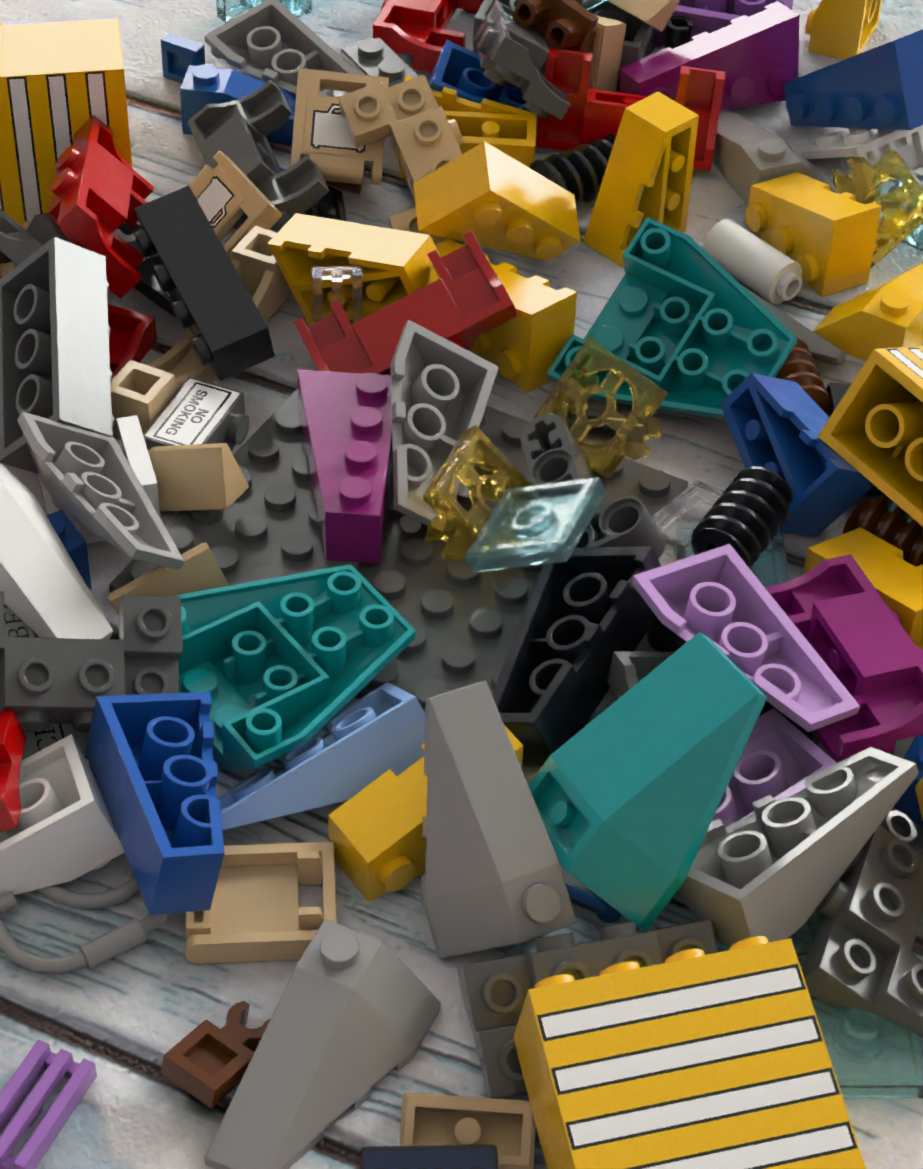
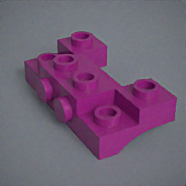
[765,554,923,763]

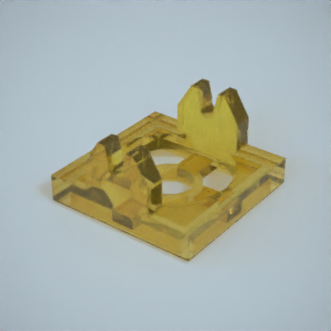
[832,149,923,268]
[532,337,668,479]
[422,425,539,574]

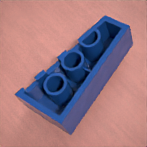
[783,29,923,130]
[85,692,224,915]

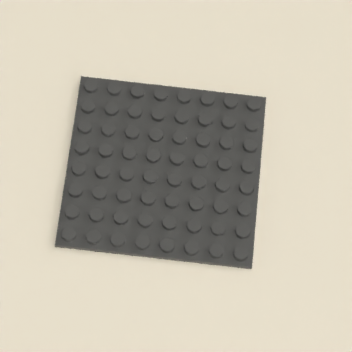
[109,368,689,712]

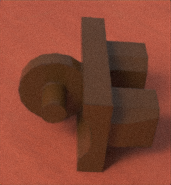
[512,0,599,52]

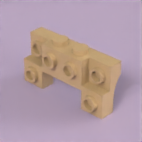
[338,74,482,248]

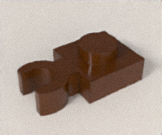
[161,1001,270,1109]

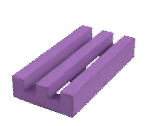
[0,1040,97,1169]

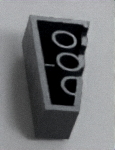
[133,185,275,381]
[492,546,661,767]

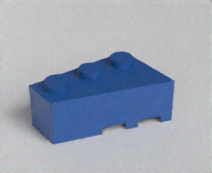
[720,373,874,537]

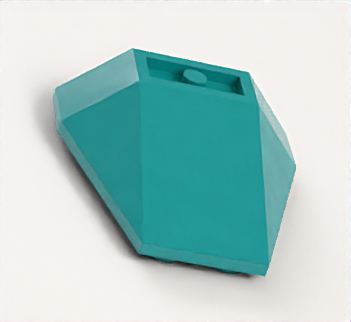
[547,217,797,420]
[175,564,416,770]
[528,632,767,931]

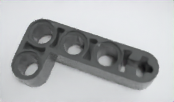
[521,414,666,559]

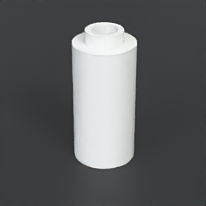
[702,219,802,305]

